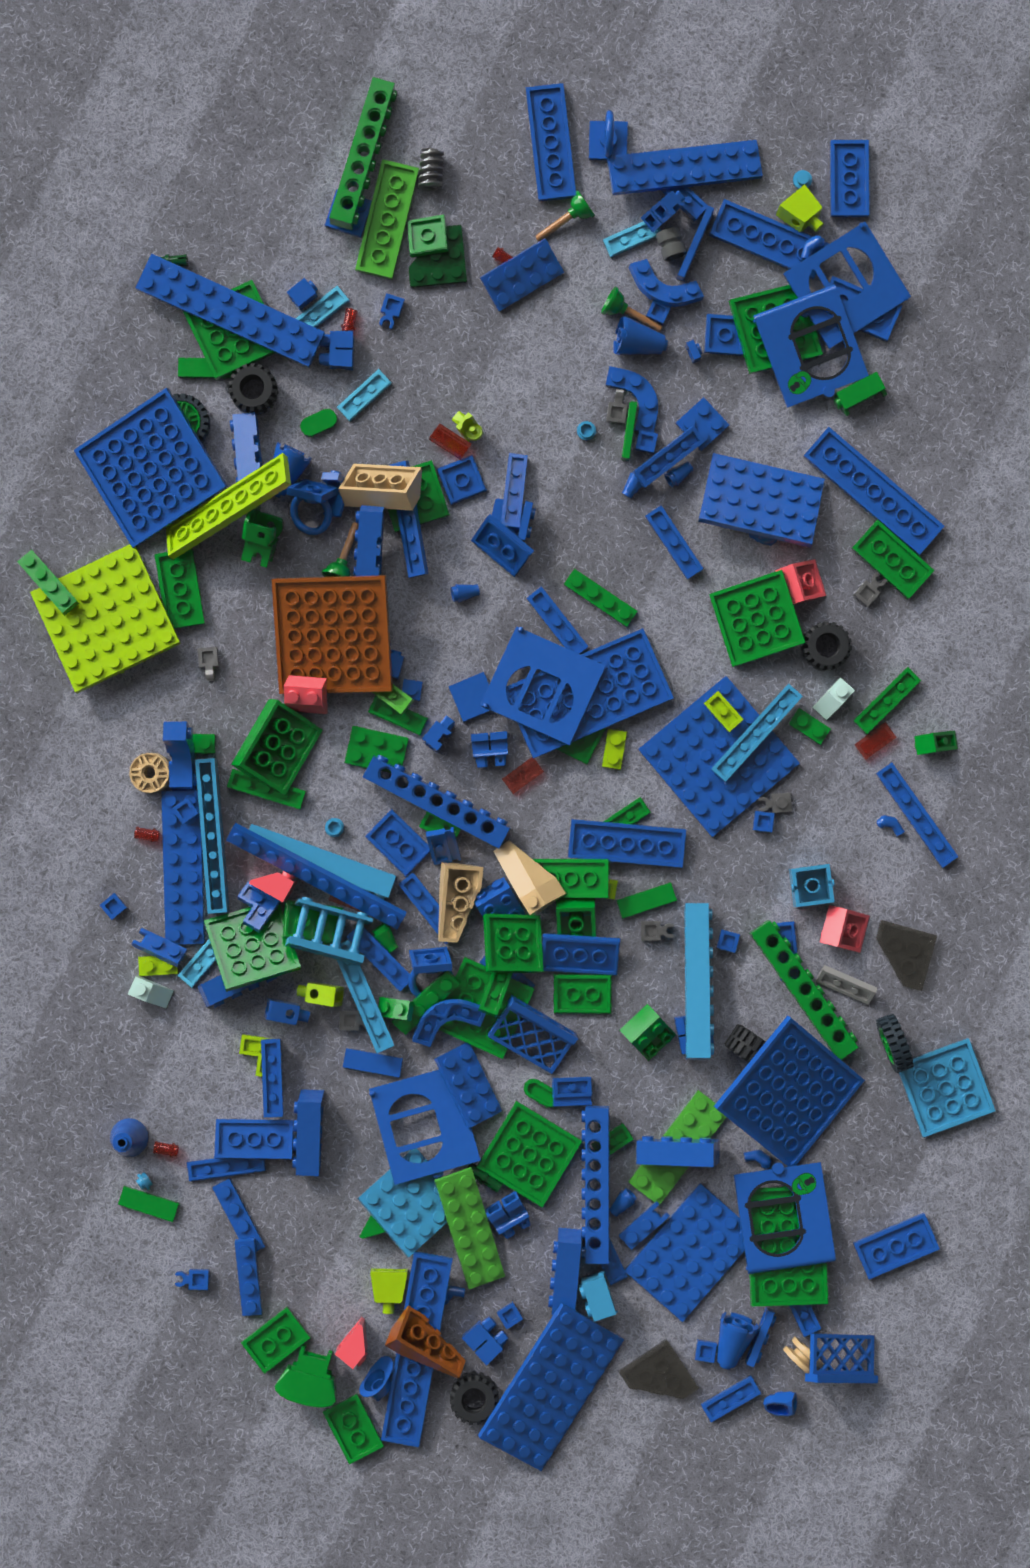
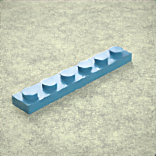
[711,683,803,782]
[337,940,395,1054]

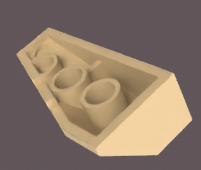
[493,840,567,915]
[438,862,483,943]

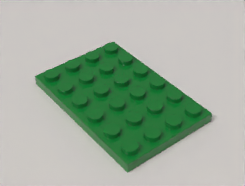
[749,1187,828,1307]

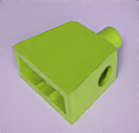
[776,185,824,232]
[297,982,345,1007]
[370,1268,408,1314]

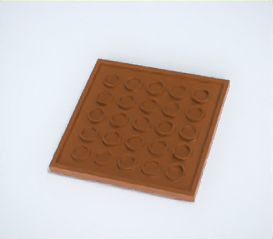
[271,575,393,694]

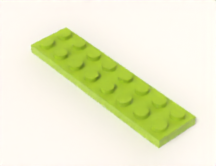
[166,453,291,560]

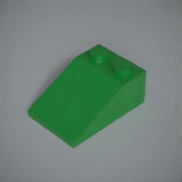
[556,898,596,937]

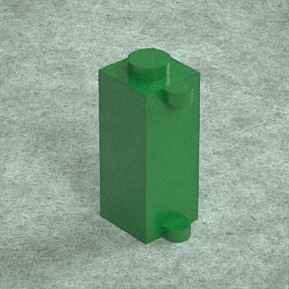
[833,372,887,416]

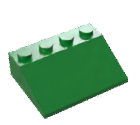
[231,699,322,795]

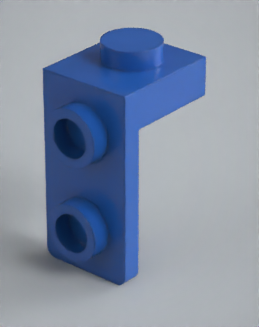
[321,470,345,517]

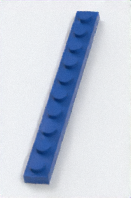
[226,823,407,929]

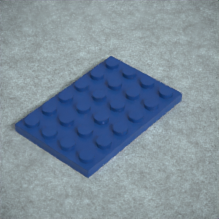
[698,453,825,548]
[625,1183,745,1322]

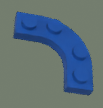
[629,259,704,307]
[605,366,658,433]
[412,999,486,1047]

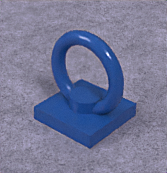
[589,110,628,160]
[287,479,339,535]
[408,947,453,997]

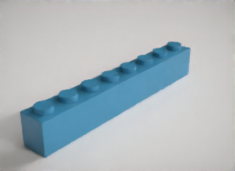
[195,758,230,914]
[249,824,397,900]
[684,903,714,1060]

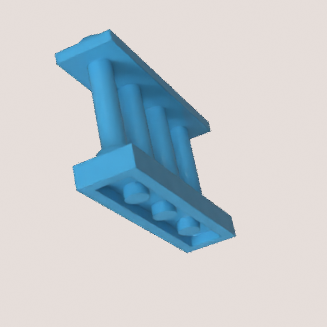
[285,897,373,965]

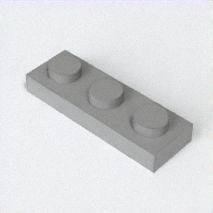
[816,965,877,1005]

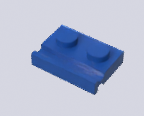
[426,827,461,865]
[552,1076,592,1107]

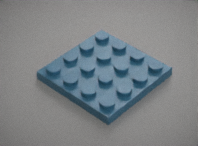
[899,1038,996,1138]
[357,1148,447,1258]

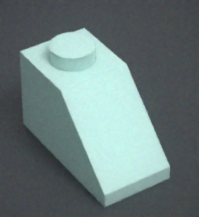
[812,678,855,720]
[128,975,174,1008]

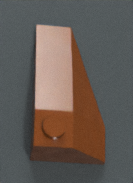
[385,1306,466,1378]

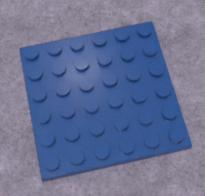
[74,388,228,548]
[638,676,800,837]
[714,1015,865,1167]

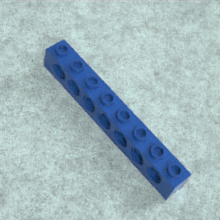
[363,754,510,849]
[582,1106,609,1264]

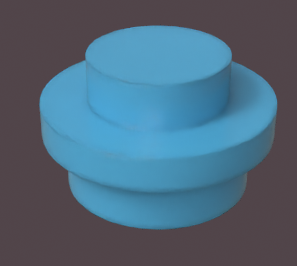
[793,170,812,189]
[577,421,596,441]
[325,818,344,837]
[136,1172,153,1191]

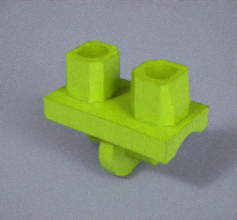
[452,411,483,443]

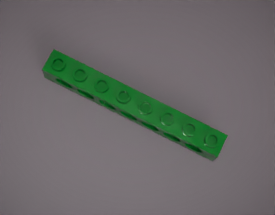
[329,77,398,230]
[749,920,859,1059]

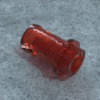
[492,247,513,264]
[341,308,358,331]
[134,827,160,843]
[153,1141,179,1158]

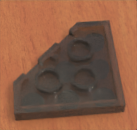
[876,920,937,991]
[618,1338,699,1399]

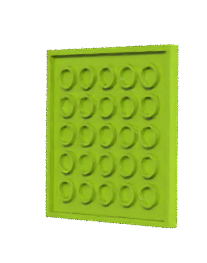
[30,544,181,694]

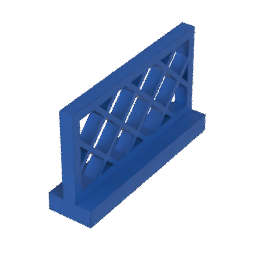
[487,995,578,1074]
[805,1334,878,1383]

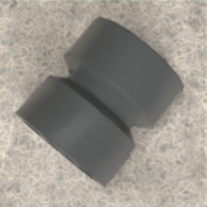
[656,227,687,261]

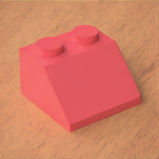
[775,559,826,605]
[284,675,328,714]
[249,871,297,902]
[820,905,869,953]
[335,1317,368,1369]

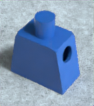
[264,997,310,1025]

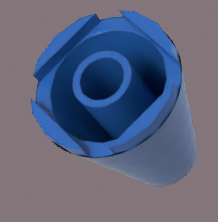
[613,316,668,355]
[273,442,312,498]
[110,1118,148,1157]
[717,1312,759,1370]

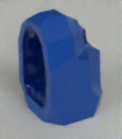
[763,1391,798,1417]

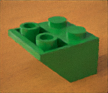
[620,1004,676,1061]

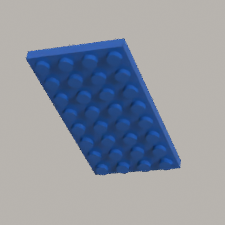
[506,628,674,759]
[478,1303,624,1471]

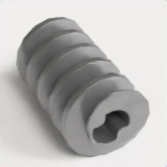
[418,148,444,191]

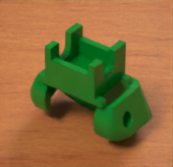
[241,505,284,568]
[275,1343,337,1407]

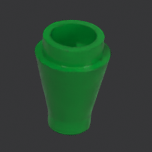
[372,923,398,953]

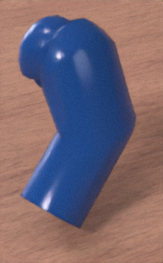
[877,815,905,836]

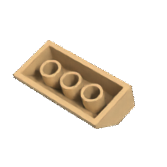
[338,464,422,510]

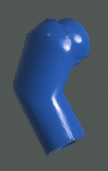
[801,235,825,260]
[743,1150,771,1169]
[445,1286,465,1305]

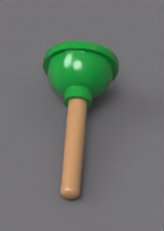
[536,191,595,241]
[601,286,662,332]
[322,522,359,577]

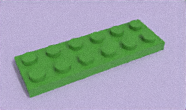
[355,159,419,280]
[628,1090,726,1205]
[434,1167,505,1290]

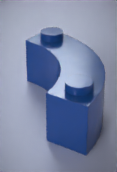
[163,721,197,791]

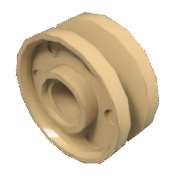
[129,753,169,793]
[783,1336,824,1373]

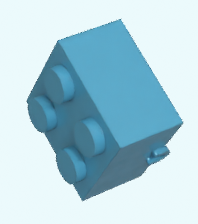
[789,864,835,907]
[579,1271,618,1322]

